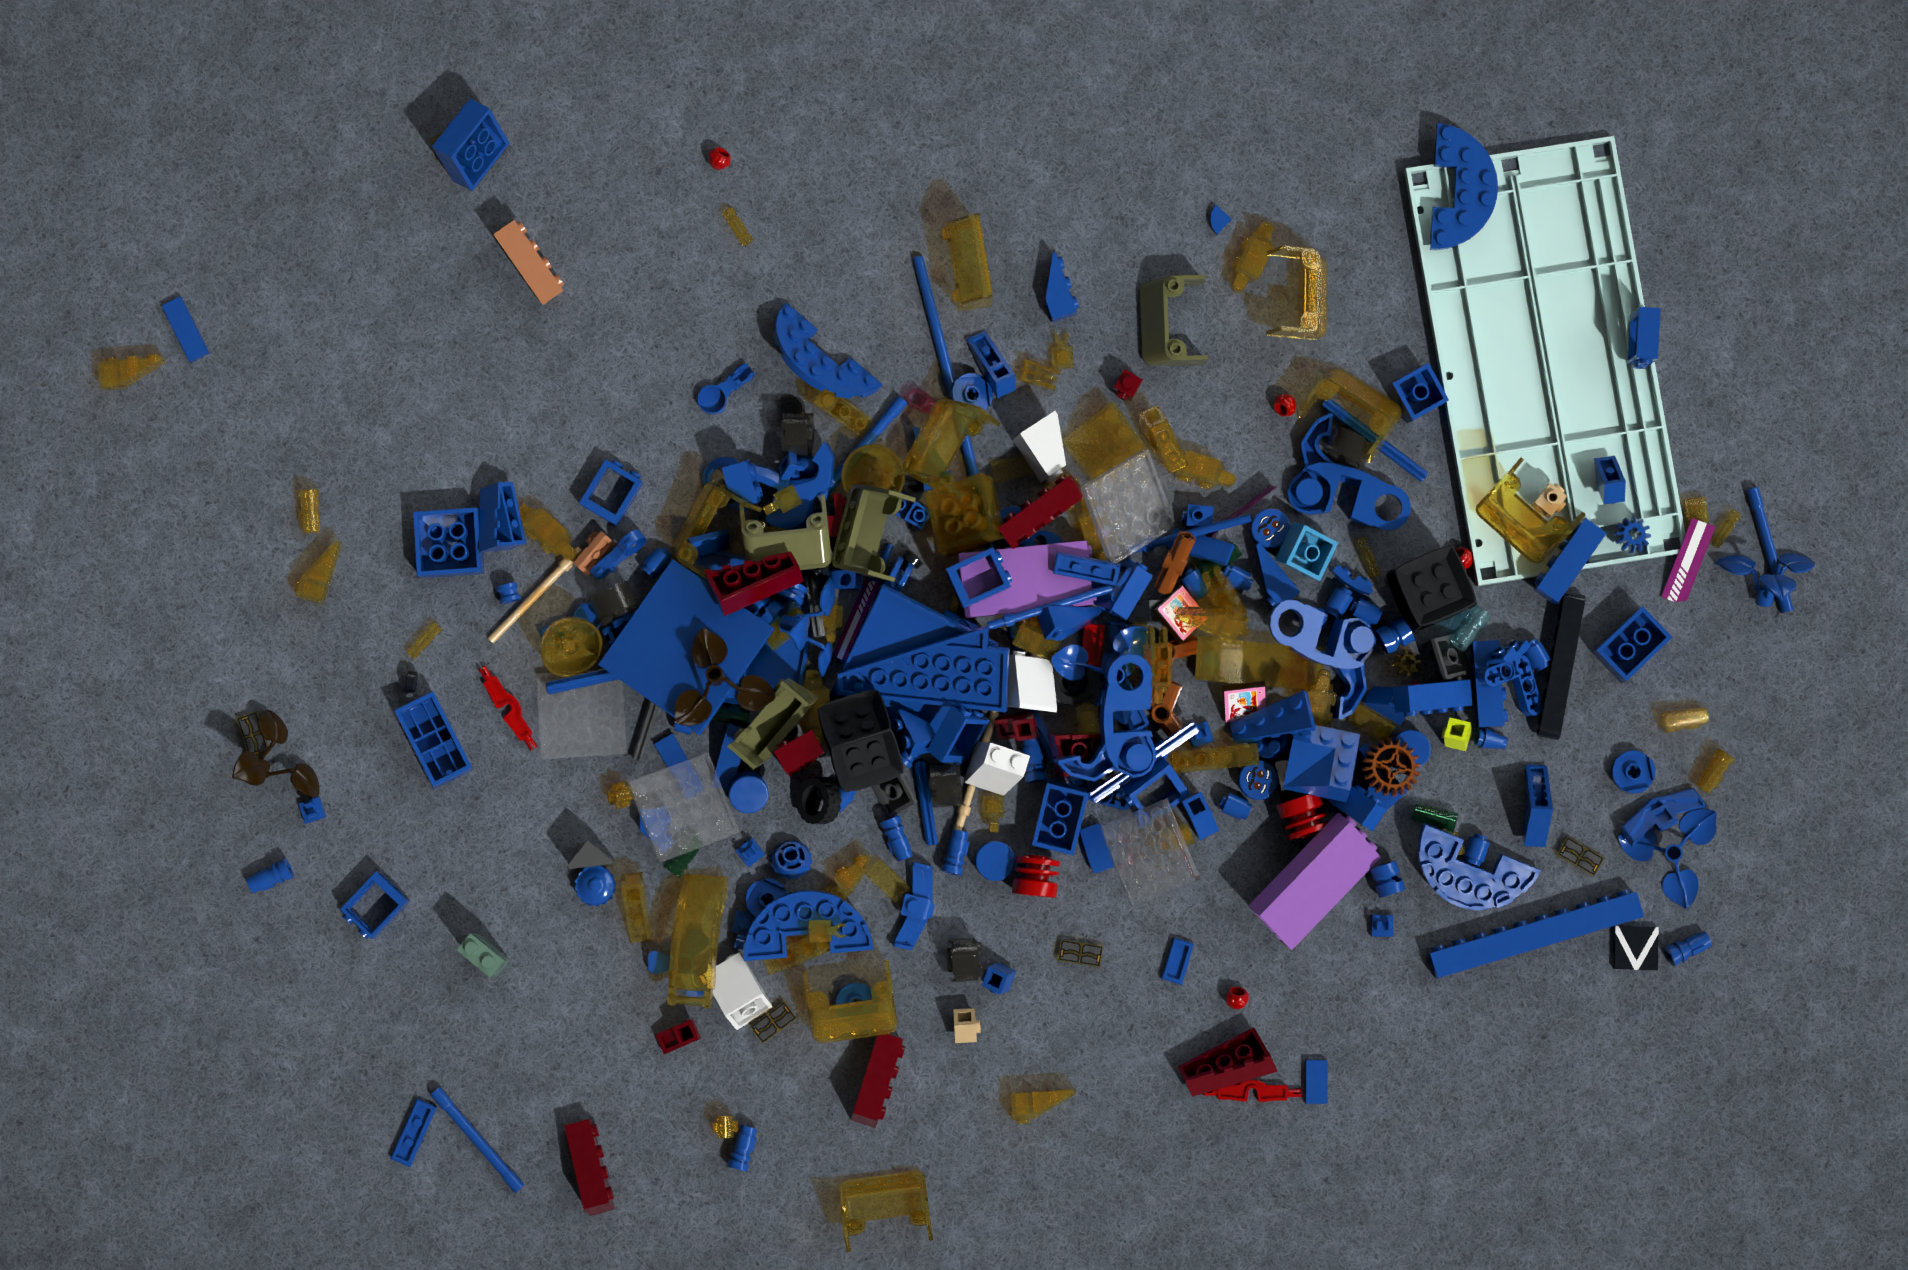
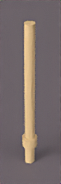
[488,546,583,644]
[954,711,999,831]

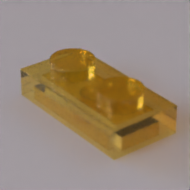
[1348,702,1396,743]

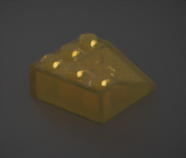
[1062,401,1151,493]
[925,473,1004,557]

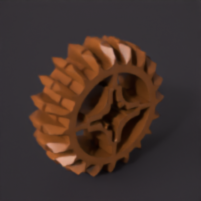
[1362,738,1421,797]

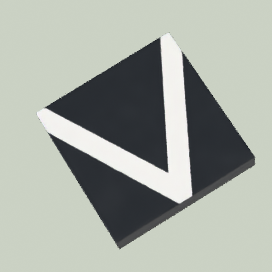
[1614,926,1659,970]

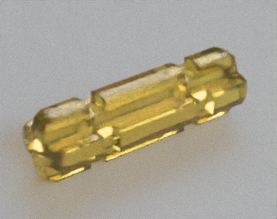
[722,207,753,246]
[1709,510,1741,549]
[1355,537,1380,578]
[407,622,442,659]

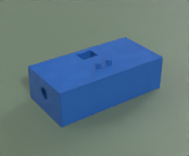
[394,692,472,790]

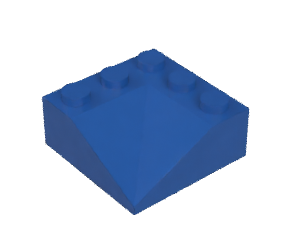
[432,98,510,191]
[413,507,485,578]
[1283,725,1360,802]

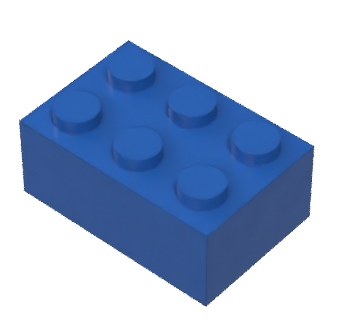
[1592,606,1673,683]
[1032,779,1090,856]

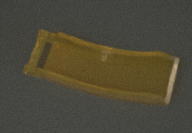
[1195,636,1326,691]
[667,874,728,1009]

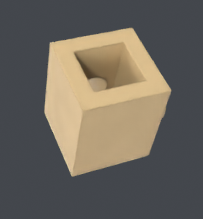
[1531,483,1567,519]
[953,1008,981,1043]

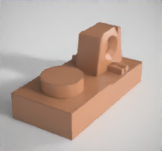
[573,531,615,576]

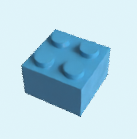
[1275,522,1338,581]

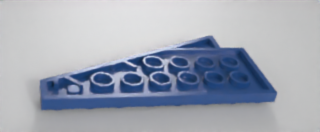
[837,626,1010,712]

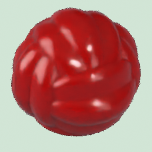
[708,147,731,170]
[1274,394,1296,417]
[1455,547,1473,570]
[1226,987,1249,1010]

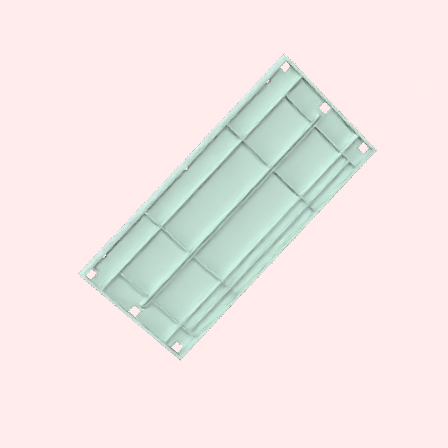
[1404,136,1686,587]

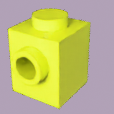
[1441,718,1472,751]

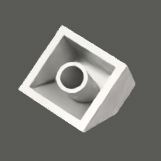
[1013,411,1066,483]
[1007,651,1057,712]
[963,742,1030,796]
[702,952,774,1030]

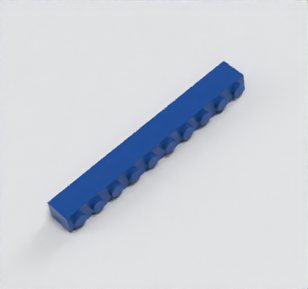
[1427,889,1644,978]

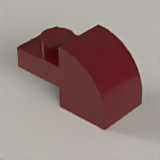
[827,493,847,540]
[994,711,1039,741]
[656,1019,701,1054]

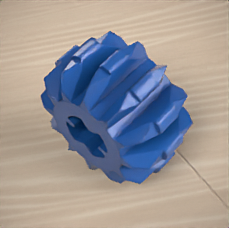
[1614,516,1651,553]

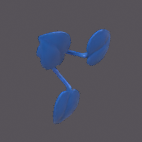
[1715,553,1816,607]
[779,577,835,678]
[1051,626,1149,724]
[1618,809,1717,909]

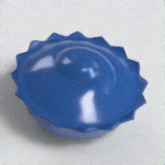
[771,840,813,880]
[574,866,616,907]

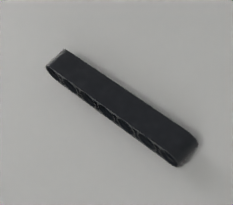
[1536,592,1586,740]

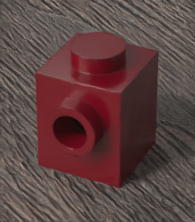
[1113,369,1143,401]

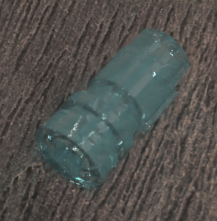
[1451,606,1491,651]

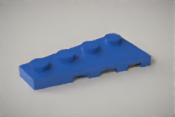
[1230,690,1316,744]

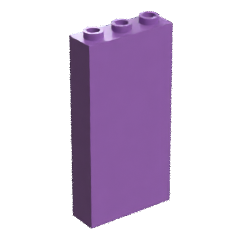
[957,540,1097,619]
[1248,813,1381,951]

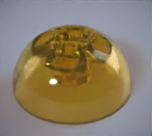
[841,444,905,495]
[540,616,602,677]

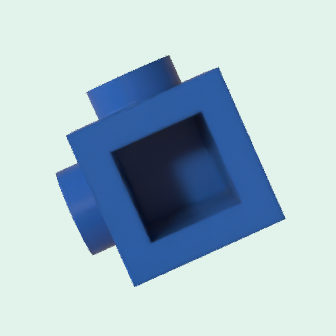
[1182,504,1214,529]
[982,962,1016,995]

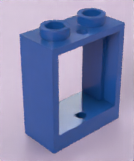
[1627,307,1661,369]
[579,459,644,527]
[944,547,1013,610]
[1093,558,1153,620]
[927,706,990,764]
[1121,757,1190,825]
[340,871,410,939]

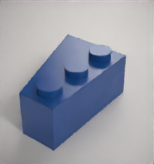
[479,482,527,552]

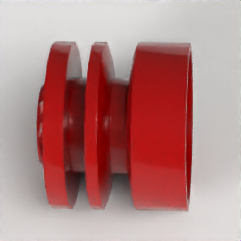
[1276,794,1329,840]
[1012,855,1060,898]

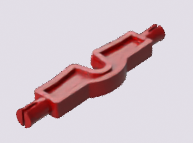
[478,666,538,751]
[1204,1080,1302,1102]

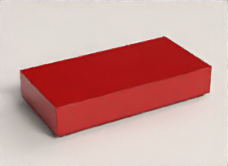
[1081,623,1105,668]

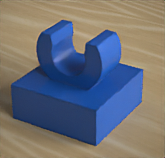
[779,451,805,482]
[1190,721,1214,748]
[298,797,326,824]
[735,838,765,868]
[1371,915,1393,937]

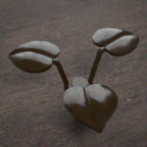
[675,628,776,726]
[232,710,319,798]

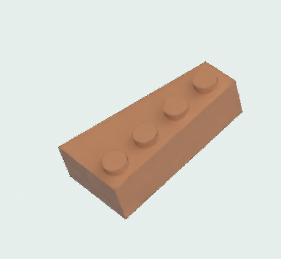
[493,220,564,305]

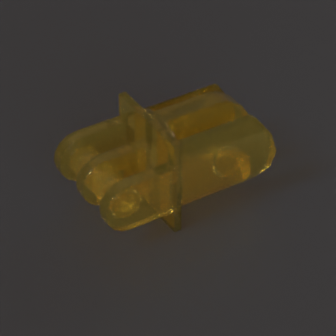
[1017,359,1061,391]

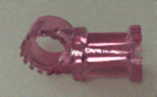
[906,388,948,423]

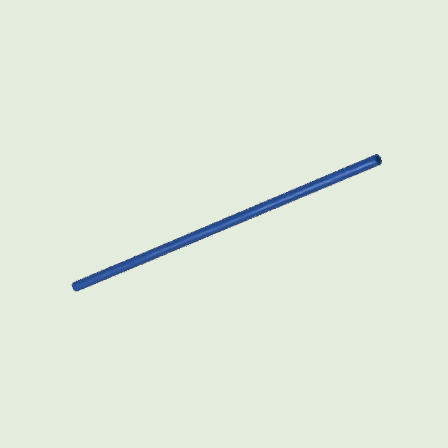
[913,256,1027,657]

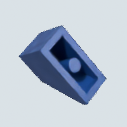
[1594,456,1626,504]

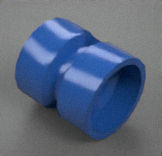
[744,597,784,625]
[1375,617,1415,655]
[1370,861,1406,898]

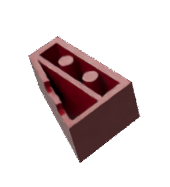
[774,730,825,777]

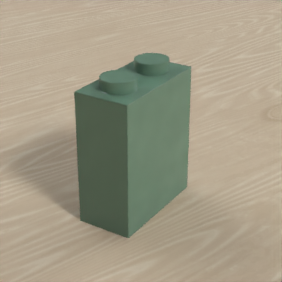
[457,933,510,978]

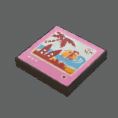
[1153,584,1209,644]
[1222,681,1267,723]

